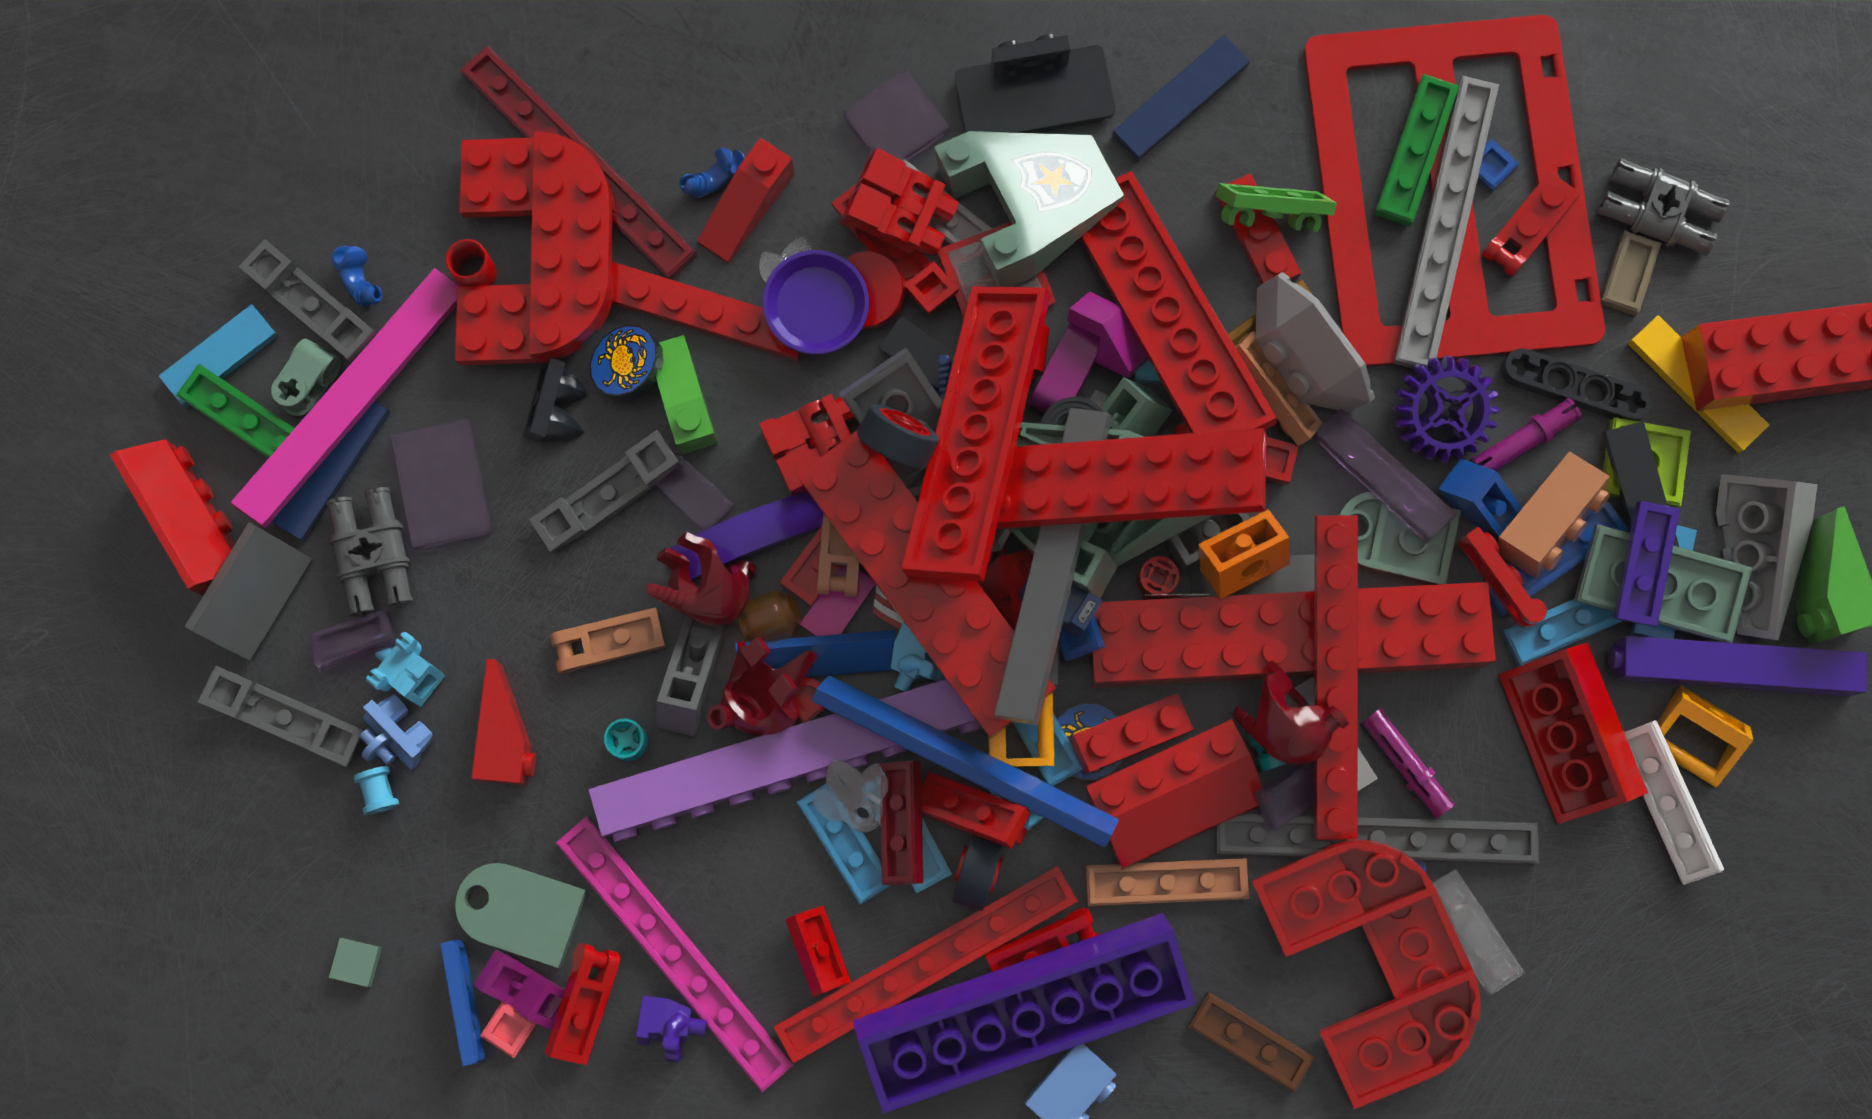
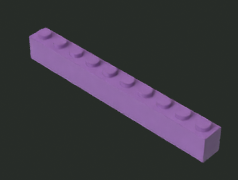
[588,679,982,842]

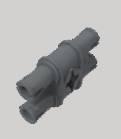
[1598,158,1730,256]
[326,487,413,617]

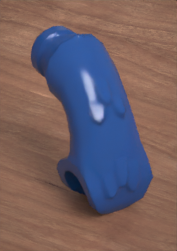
[679,147,745,198]
[331,246,383,307]

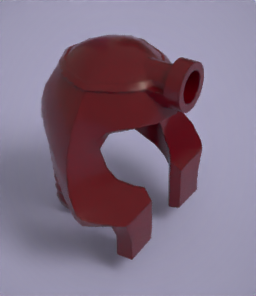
[647,532,757,626]
[707,637,818,736]
[1233,660,1349,765]

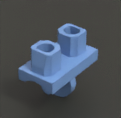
[359,694,433,771]

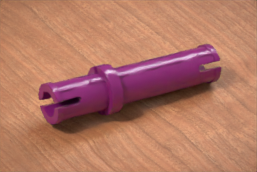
[1469,398,1582,471]
[1361,708,1456,819]

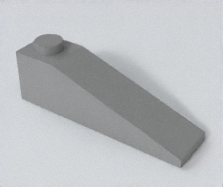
[1716,474,1818,640]

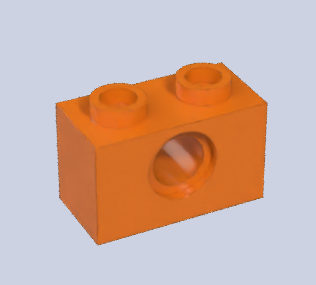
[1198,509,1290,599]

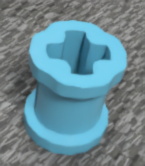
[353,766,400,816]

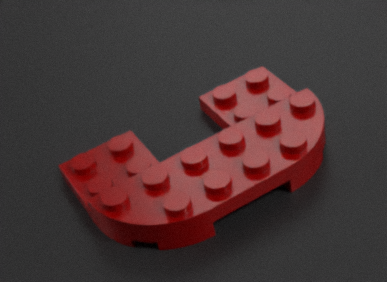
[455,132,615,365]
[1252,840,1481,1109]

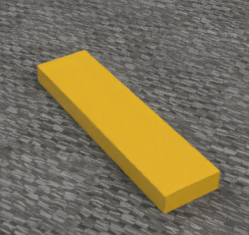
[1627,315,1770,454]

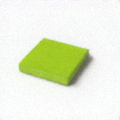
[1603,417,1691,508]

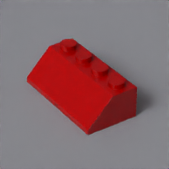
[110,439,235,596]
[1499,642,1648,824]
[1086,719,1267,870]

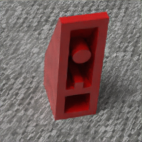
[697,137,795,264]
[471,659,536,786]

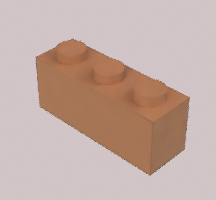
[1498,451,1610,579]

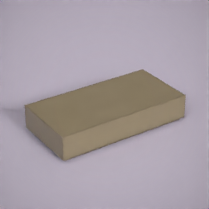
[1601,231,1661,316]

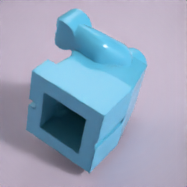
[891,622,945,692]
[366,632,446,707]

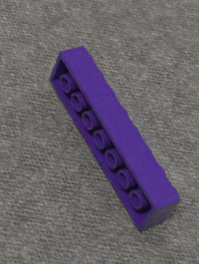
[853,913,1196,1113]

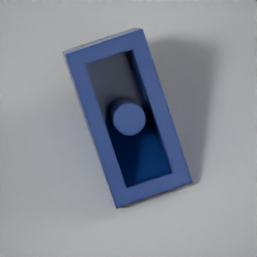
[1439,459,1522,542]

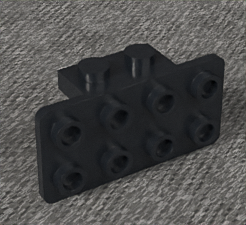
[955,34,1115,133]

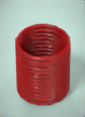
[445,239,497,286]

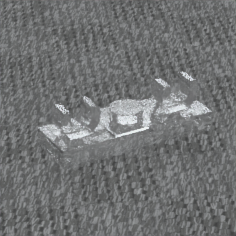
[1433,869,1525,995]

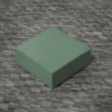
[329,938,382,987]

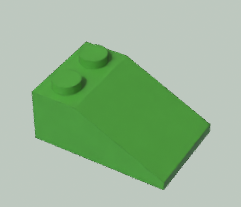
[1796,506,1872,646]

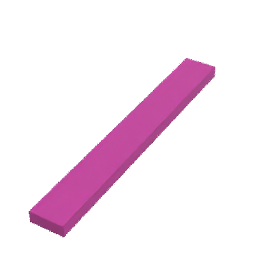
[231,268,459,529]
[556,816,794,1092]

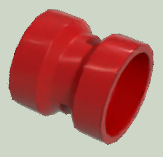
[1136,556,1179,596]

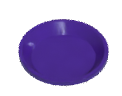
[763,250,869,355]

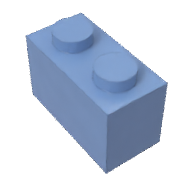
[1024,1044,1117,1119]

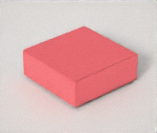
[480,1002,538,1058]

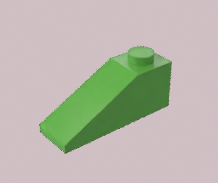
[655,335,718,455]

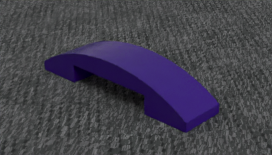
[669,491,823,582]

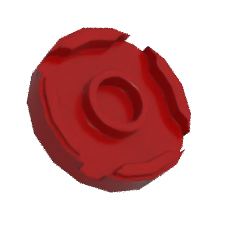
[846,251,906,330]

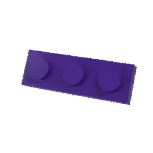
[1613,501,1681,627]

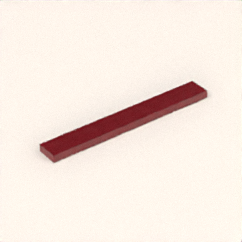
[460,45,697,280]

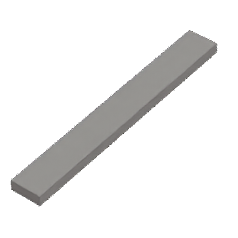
[1393,75,1499,370]

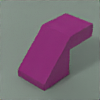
[1067,291,1148,378]
[474,949,565,1031]

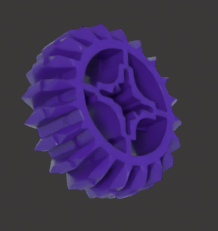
[1392,356,1500,462]

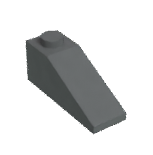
[656,616,725,737]

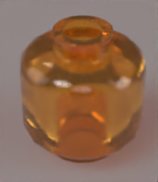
[739,590,801,643]

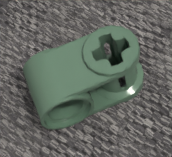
[271,338,342,418]

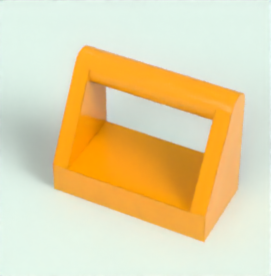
[1658,685,1753,788]
[988,693,1055,767]

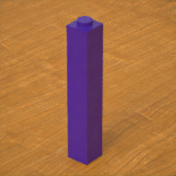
[1608,636,1867,697]

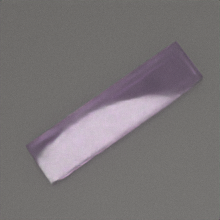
[1313,408,1457,544]

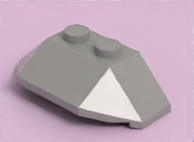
[1256,272,1375,413]

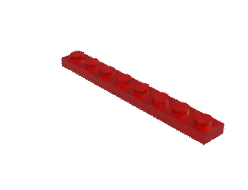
[1314,515,1358,840]
[774,866,1078,1063]

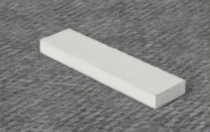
[1624,720,1724,885]

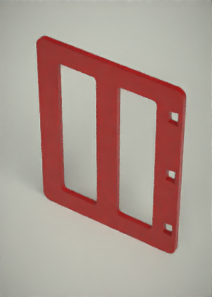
[1304,15,1605,367]

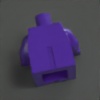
[636,996,707,1063]

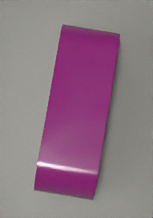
[1029,323,1100,413]

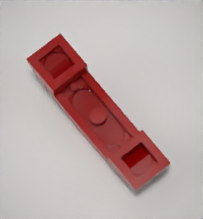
[831,183,959,315]

